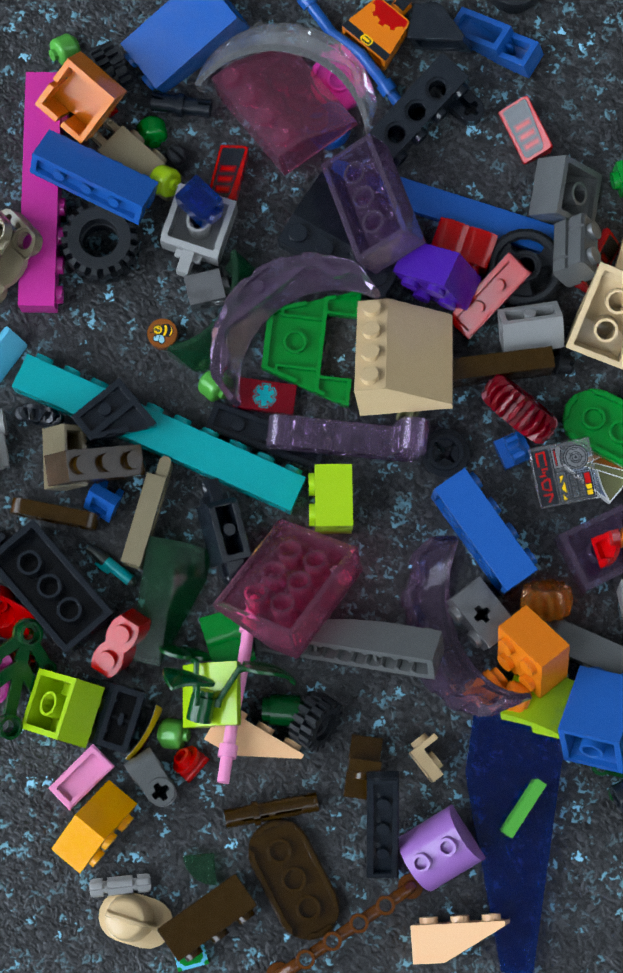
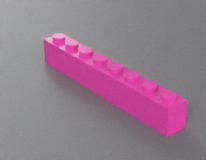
[18,72,69,313]

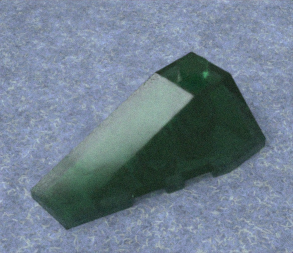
[132,536,210,666]

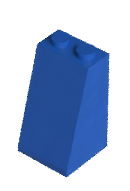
[120,0,252,94]

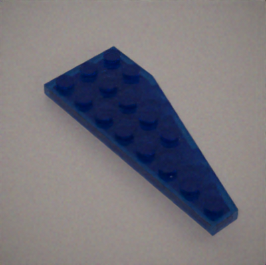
[465,710,563,973]

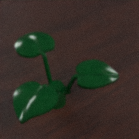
[158,645,296,724]

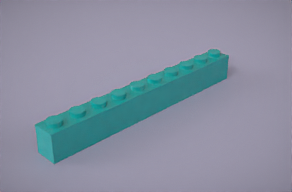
[12,353,306,515]

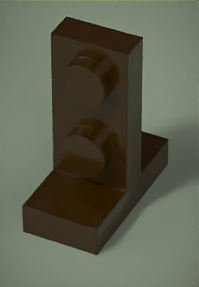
[343,734,383,800]

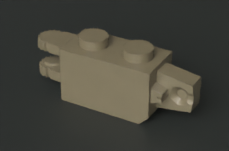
[91,117,173,202]

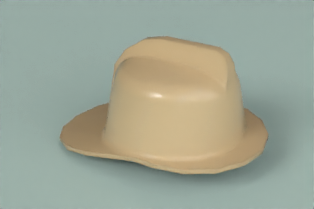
[99,893,172,949]

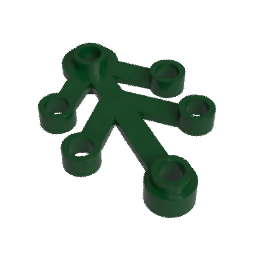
[0,618,57,740]

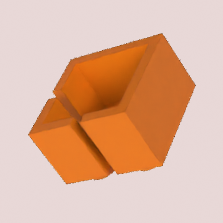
[35,51,127,144]
[497,605,570,698]

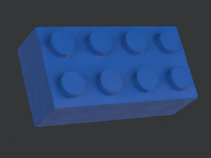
[430,468,538,597]

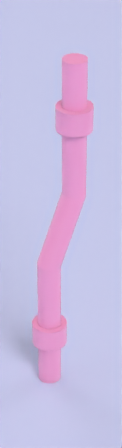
[217,595,260,784]

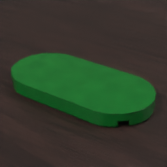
[562,388,623,468]

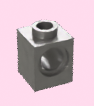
[184,268,231,312]

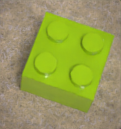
[308,464,353,534]
[22,668,105,748]

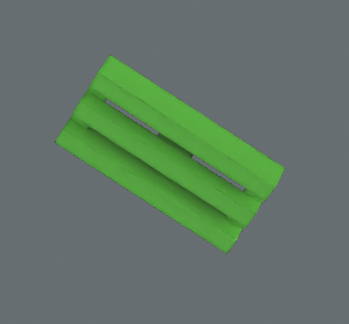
[500,778,547,838]

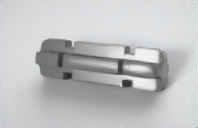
[89,873,152,898]

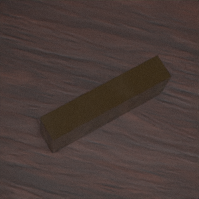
[453,346,555,388]

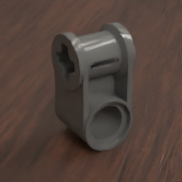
[124,746,177,807]

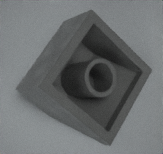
[529,155,602,225]

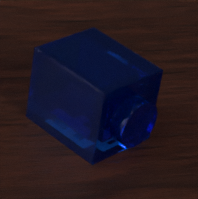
[175,174,224,229]

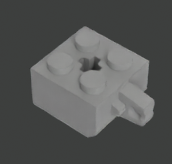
[160,183,238,277]

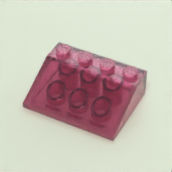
[211,44,358,176]
[213,519,362,659]

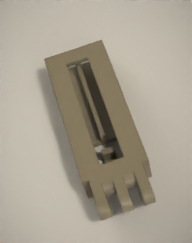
[121,456,173,571]

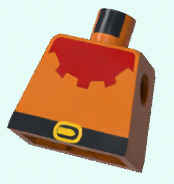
[342,0,412,71]

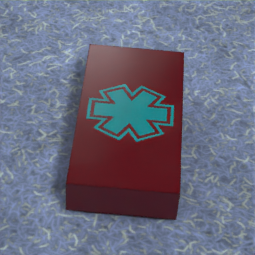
[233,377,297,416]

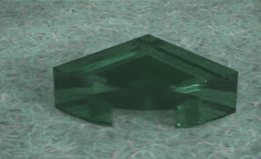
[183,853,217,885]

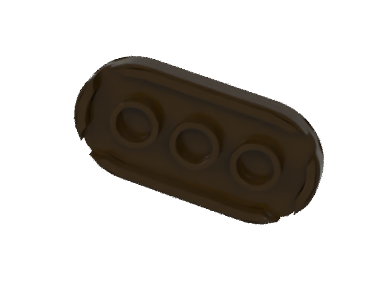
[248,820,340,940]

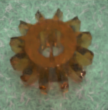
[520,578,573,623]

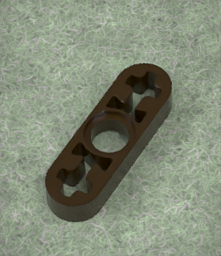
[10,497,100,531]

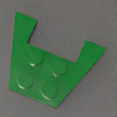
[261,290,362,408]

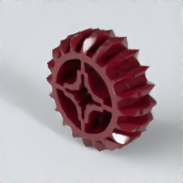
[481,375,558,444]

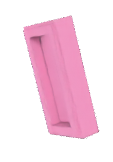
[48,744,115,811]

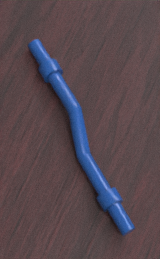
[297,0,401,105]

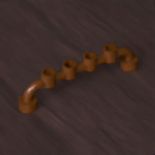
[267,873,423,973]

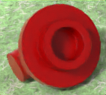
[173,746,210,783]

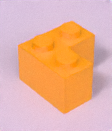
[52,780,137,873]

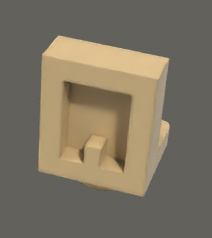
[408,733,444,783]

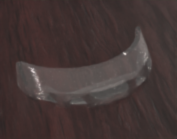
[195,23,377,134]

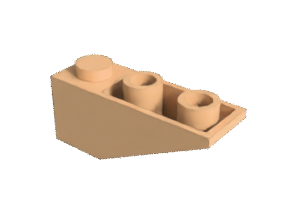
[204,710,304,759]
[410,913,510,965]

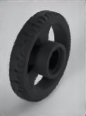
[486,229,561,306]

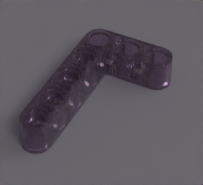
[266,414,429,462]

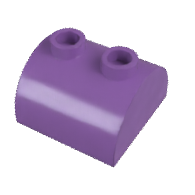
[399,804,486,891]

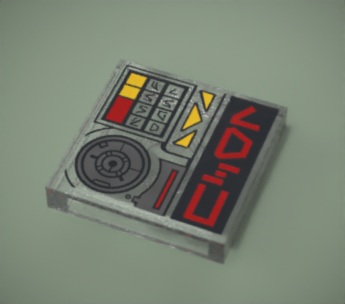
[528,436,601,509]

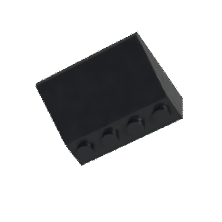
[278,169,427,300]

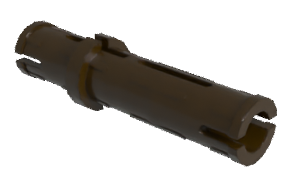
[223,792,319,829]

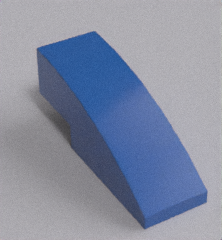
[453,7,544,78]

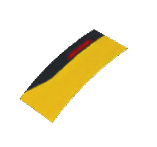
[125,705,162,760]

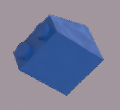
[558,665,623,774]

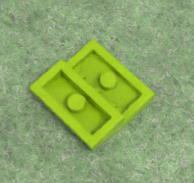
[183,661,241,728]
[500,675,574,739]

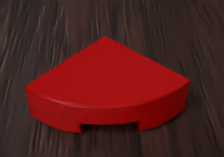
[591,529,621,568]

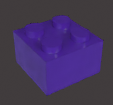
[393,239,481,311]

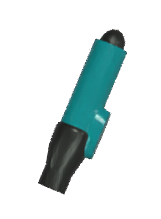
[85,543,136,586]

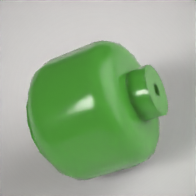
[49,33,81,65]
[198,369,231,402]
[157,718,191,750]

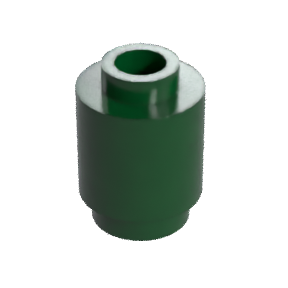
[262,694,305,726]

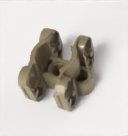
[0,209,43,303]

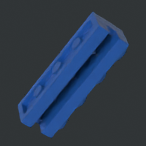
[30,129,158,225]

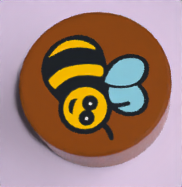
[147,318,178,350]

